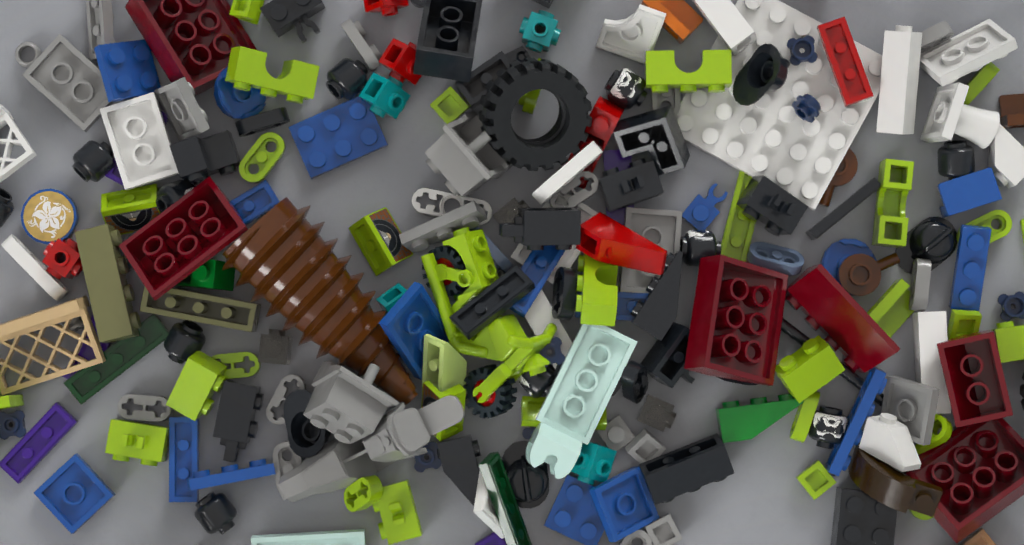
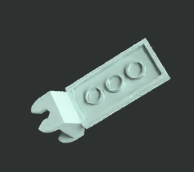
[525,324,637,479]

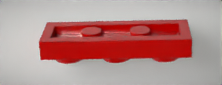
[817,16,873,107]

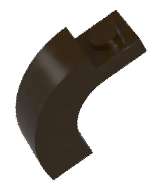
[848,443,943,517]

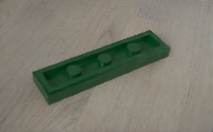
[64,314,169,405]
[478,452,532,545]

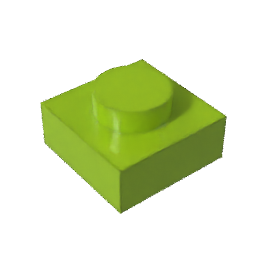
[430,86,469,124]
[947,309,982,339]
[795,460,837,500]

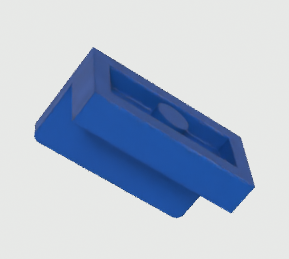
[937,167,1002,218]

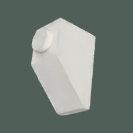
[988,123,1024,188]
[859,413,921,472]

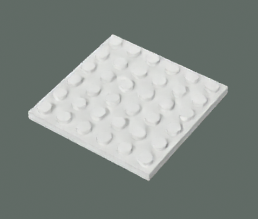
[676,0,882,211]

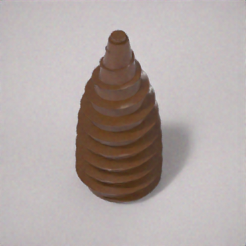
[222,197,418,405]

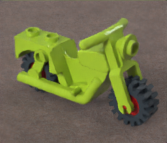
[421,227,557,418]

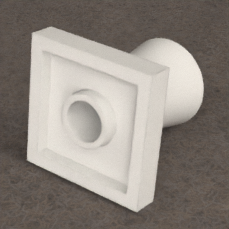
[920,82,1000,149]

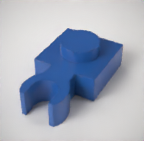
[682,183,728,231]

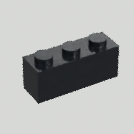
[639,433,734,505]

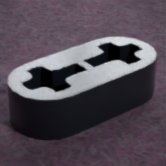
[235,107,290,137]
[552,267,577,321]
[621,360,648,404]

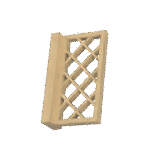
[0,295,106,395]

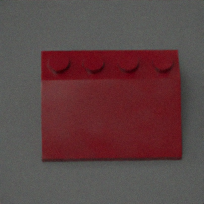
[125,0,257,96]
[119,176,248,301]
[684,254,789,386]
[785,263,900,373]
[904,418,1024,543]

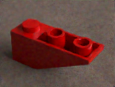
[566,96,624,189]
[576,212,667,275]

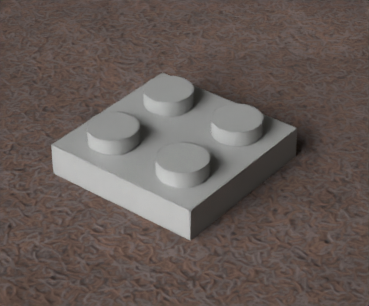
[154,77,210,141]
[881,375,940,445]

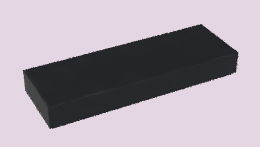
[805,177,881,240]
[449,265,535,340]

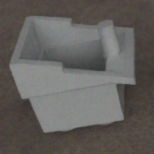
[425,110,513,196]
[303,361,399,444]

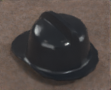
[733,44,790,106]
[895,217,957,274]
[283,389,331,458]
[502,441,550,509]

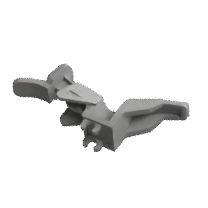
[276,395,465,502]

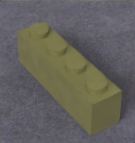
[75,224,141,344]
[140,286,261,332]

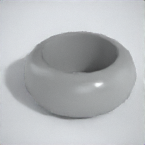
[15,42,41,68]

